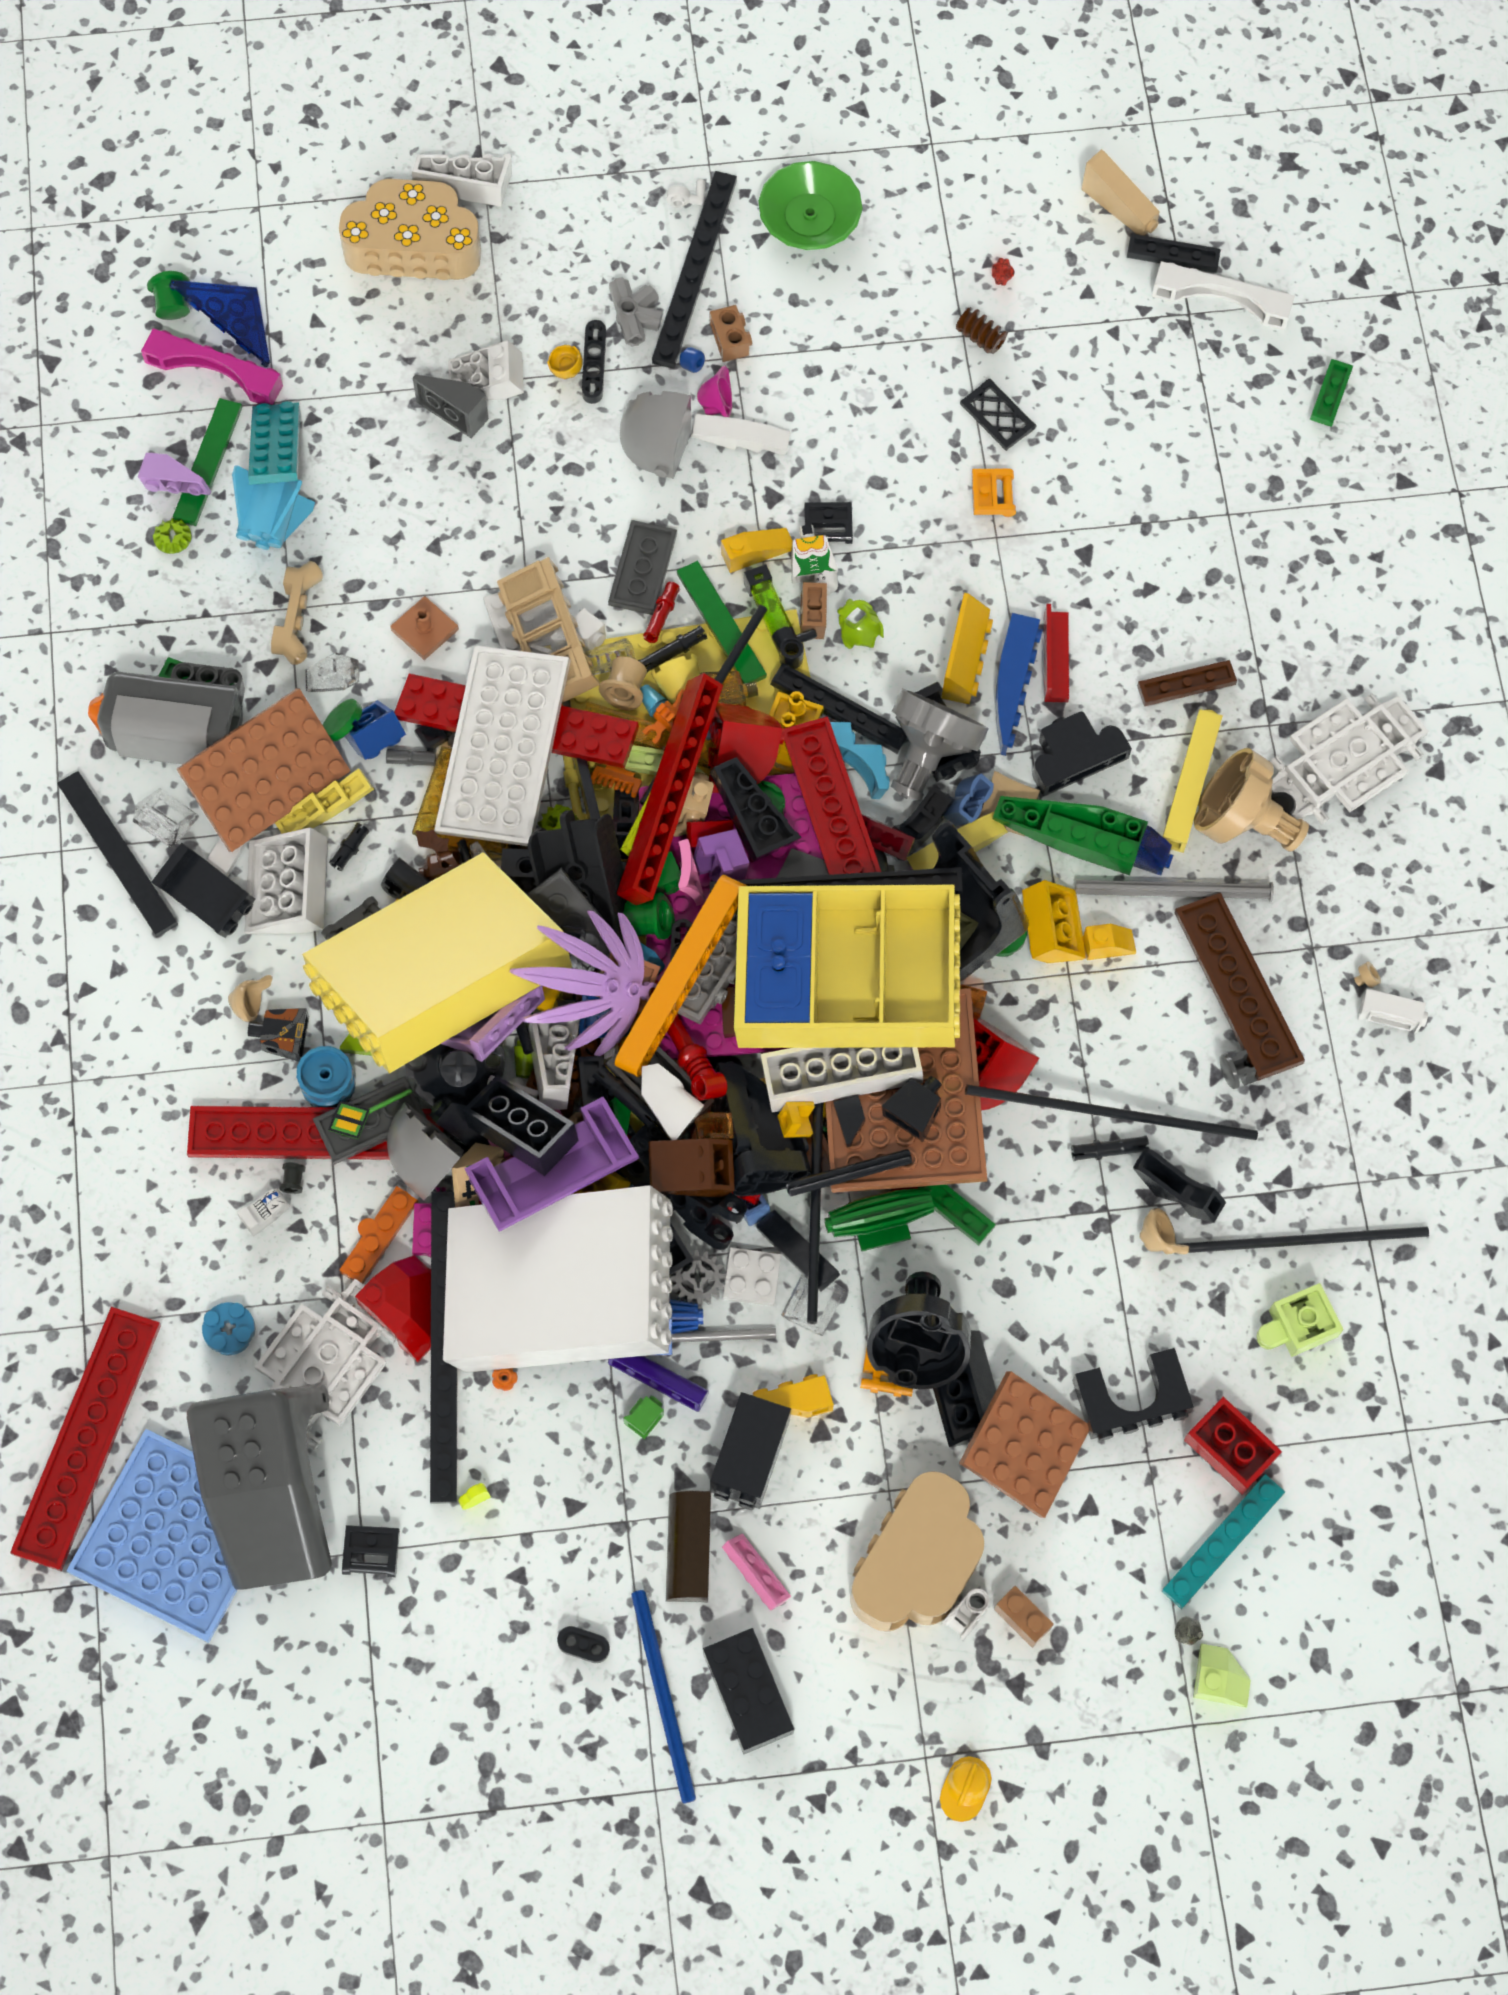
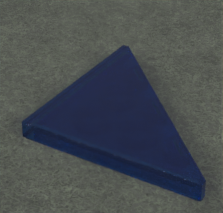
[169,280,270,367]

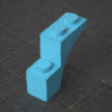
[830,722,890,799]

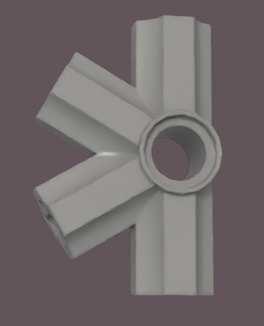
[609,277,663,347]

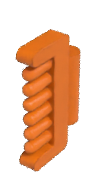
[591,765,642,798]

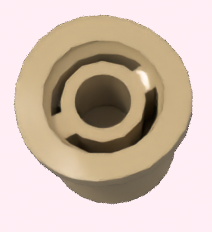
[599,657,647,711]

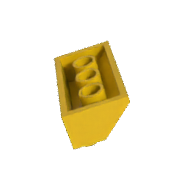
[942,593,993,705]

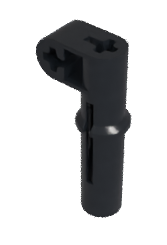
[381,857,431,899]

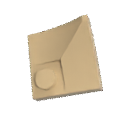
[979,771,1040,836]

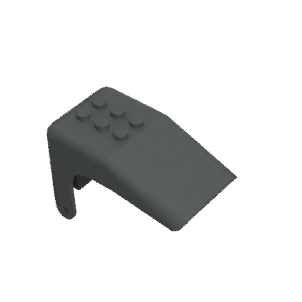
[186,1385,332,1590]

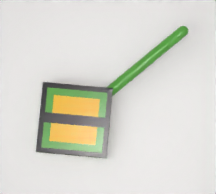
[328,1089,412,1140]

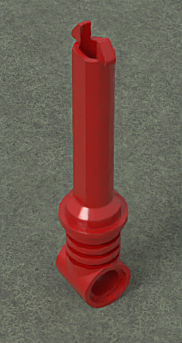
[650,980,727,1100]

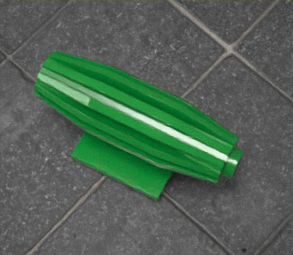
[824,1187,934,1252]

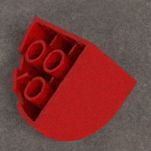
[708,703,785,793]
[973,1014,1040,1110]

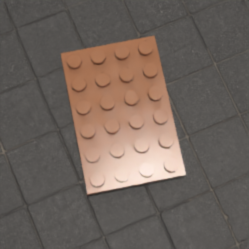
[176,688,350,852]

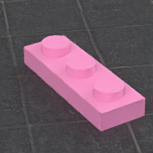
[722,1533,791,1611]

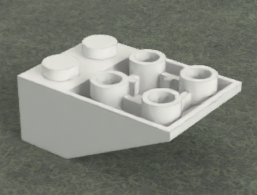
[448,340,524,400]

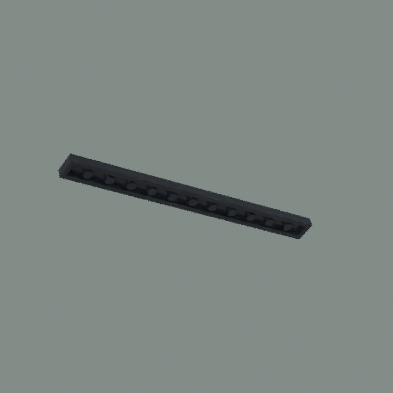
[430,1191,457,1504]

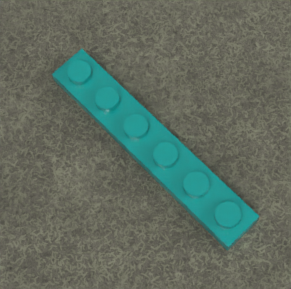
[1161,1474,1285,1610]

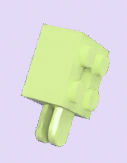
[1256,1283,1344,1357]

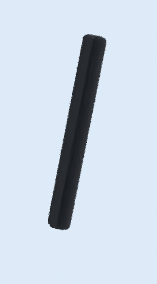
[786,1149,912,1197]

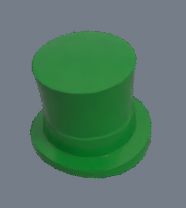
[147,271,191,320]
[623,892,675,940]

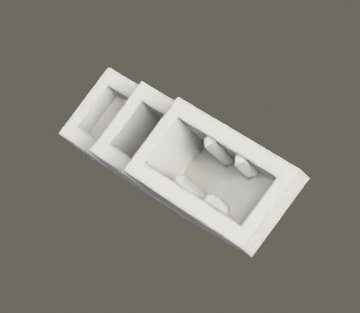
[691,414,790,455]

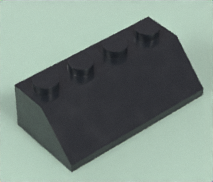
[933,1330,996,1447]

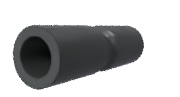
[386,749,436,766]

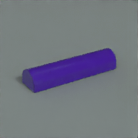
[608,1356,709,1412]

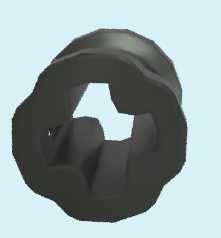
[279,1162,306,1194]

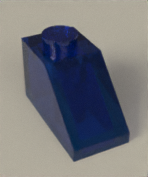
[1133,826,1174,876]

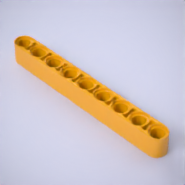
[614,875,747,1077]

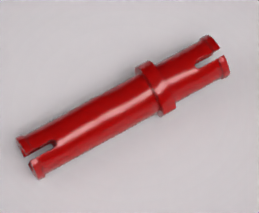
[643,582,680,643]

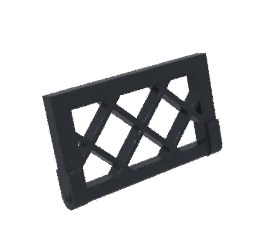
[960,378,1037,451]

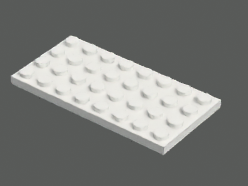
[434,645,571,846]

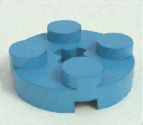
[202,1302,256,1355]

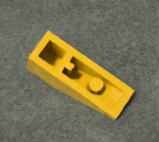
[721,528,793,573]

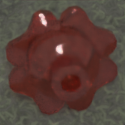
[991,258,1015,286]

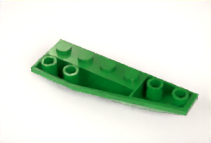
[992,796,1148,876]

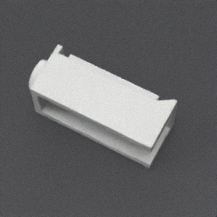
[1357,989,1428,1034]

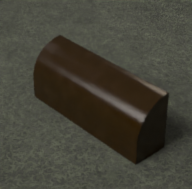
[665,1491,711,1603]

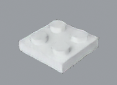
[723,1247,781,1306]

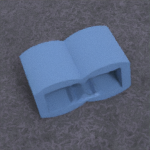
[944,773,994,826]

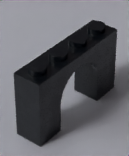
[1072,1348,1194,1441]

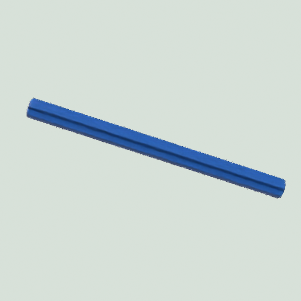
[631,1590,696,1803]

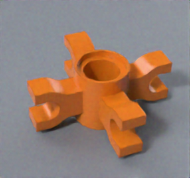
[642,689,684,746]

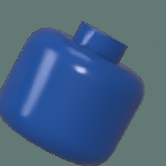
[680,347,705,373]

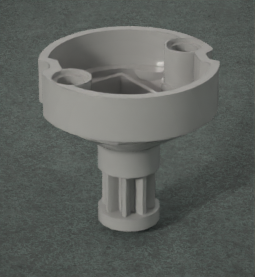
[891,688,989,801]

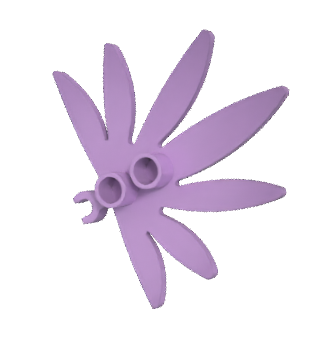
[510,910,657,1056]

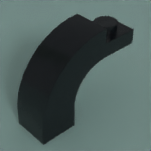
[893,785,955,860]

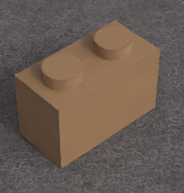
[994,1586,1054,1648]

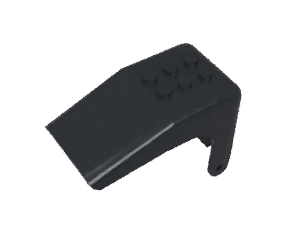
[932,821,1029,982]

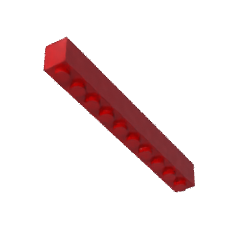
[617,673,723,906]

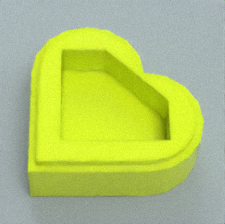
[458,1483,491,1510]

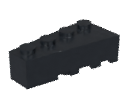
[710,757,802,862]

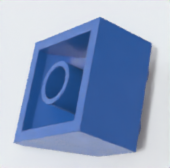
[344,700,406,760]

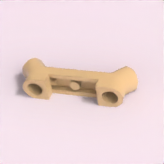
[271,561,323,665]

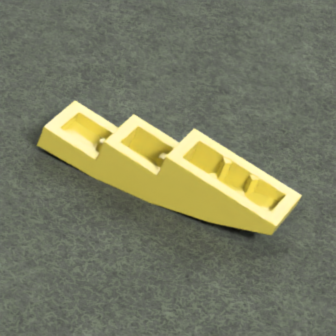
[275,768,374,834]
[907,811,1008,870]

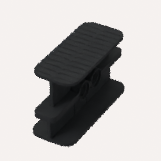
[528,810,627,943]

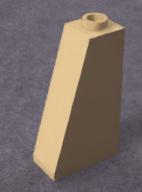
[1081,149,1160,236]

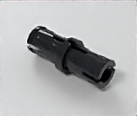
[329,823,369,871]

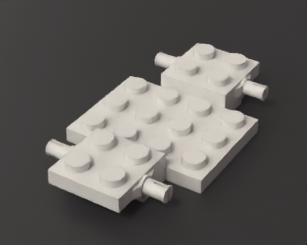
[1270,693,1429,825]
[248,1279,396,1450]

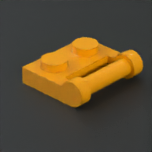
[972,468,1016,517]

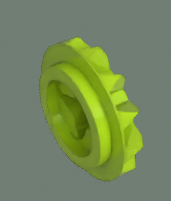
[153,518,192,554]

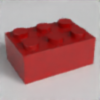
[1184,1396,1282,1495]

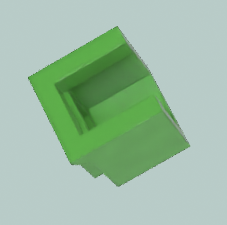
[623,1395,664,1440]

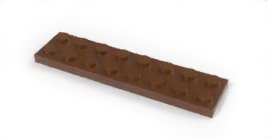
[1175,892,1305,1081]

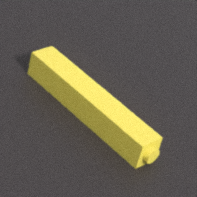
[1160,709,1223,853]

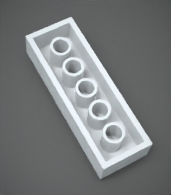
[761,1047,923,1112]

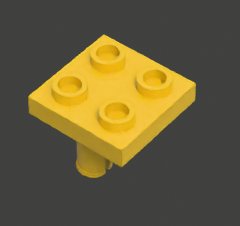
[769,691,824,729]

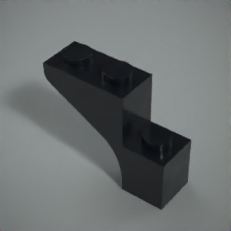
[1133,1148,1226,1223]

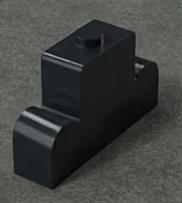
[1032,711,1132,797]

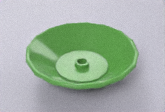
[758,161,863,250]

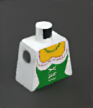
[791,525,838,584]

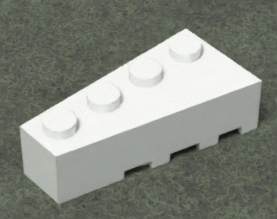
[412,154,512,207]

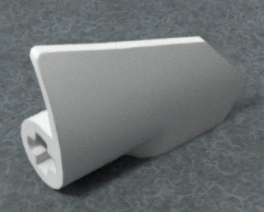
[641,1063,705,1140]

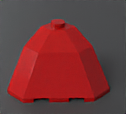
[355,1255,431,1362]

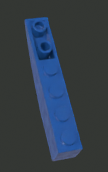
[995,613,1043,756]

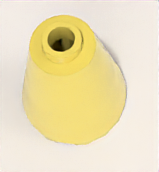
[651,654,700,704]

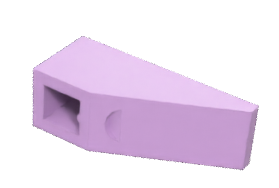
[138,453,211,496]

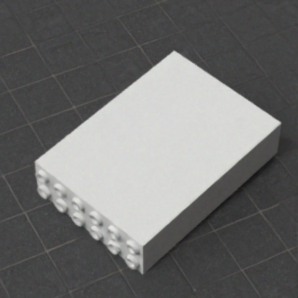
[443,1185,673,1372]

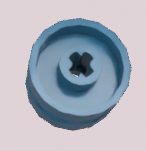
[296,1046,356,1108]

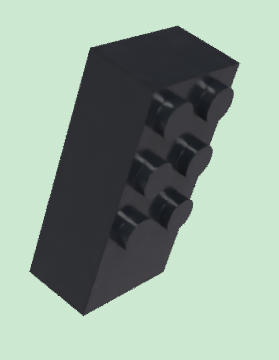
[463,1075,579,1176]
[703,1628,794,1755]

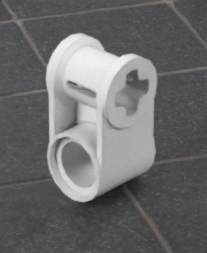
[942,1588,990,1641]

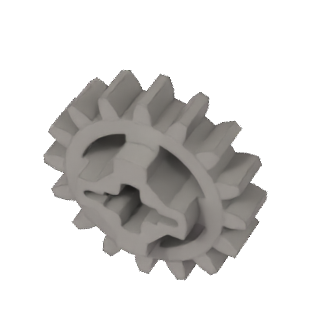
[670,1250,726,1307]

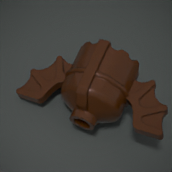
[416,830,462,881]

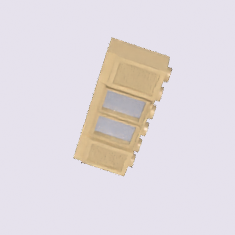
[497,557,600,703]

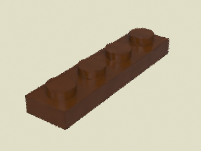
[1137,660,1237,707]

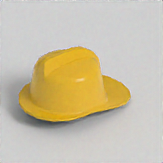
[940,1756,992,1822]

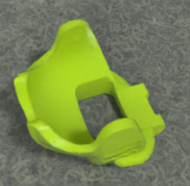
[837,599,884,649]

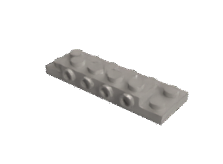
[678,909,738,1024]

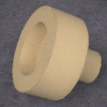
[1354,962,1381,988]

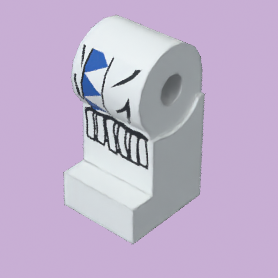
[237,1188,290,1237]

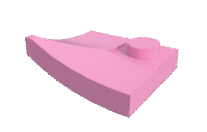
[678,839,706,906]

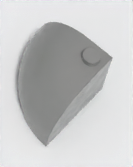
[620,391,691,479]
[387,1102,465,1200]

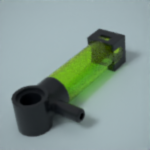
[744,564,817,669]

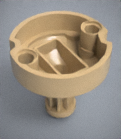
[1194,748,1309,852]

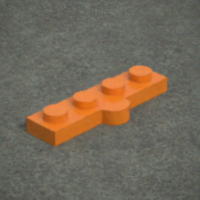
[339,1186,419,1284]

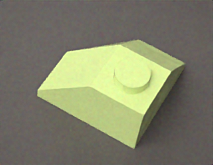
[1193,1643,1251,1708]

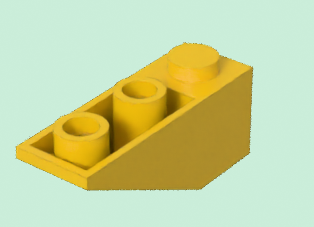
[752,1374,834,1418]

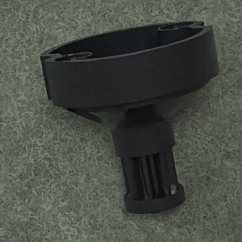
[405,1044,505,1106]
[867,1271,971,1389]

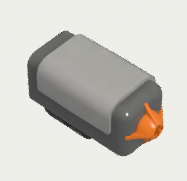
[88,662,245,764]

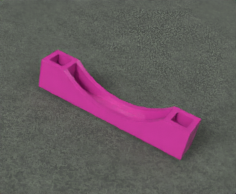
[141,328,283,405]

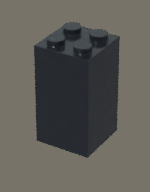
[710,1392,791,1510]

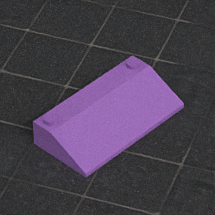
[465,1097,639,1232]

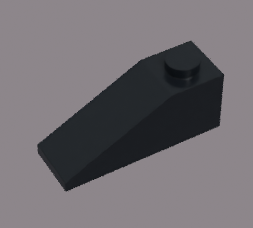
[613,789,639,859]

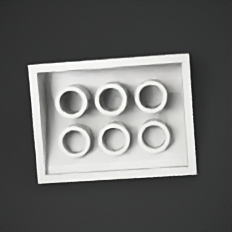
[244,827,327,934]

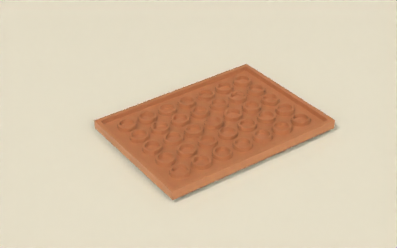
[826,988,987,1193]

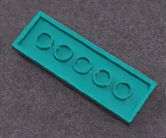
[248,401,300,485]

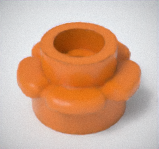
[492,1368,518,1391]

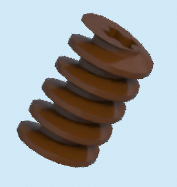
[956,307,1008,354]

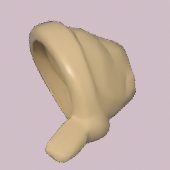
[228,975,273,1022]
[1140,1208,1189,1255]

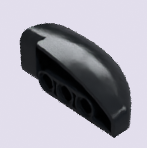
[713,1062,812,1196]

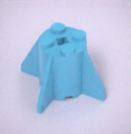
[232,465,315,550]

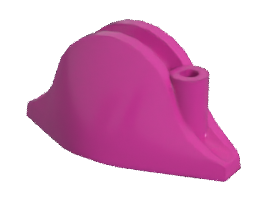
[697,365,732,417]

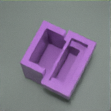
[693,829,750,882]

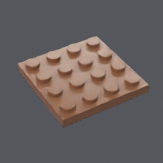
[959,1371,1089,1518]

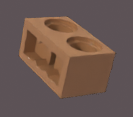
[710,305,752,362]
[800,582,827,639]

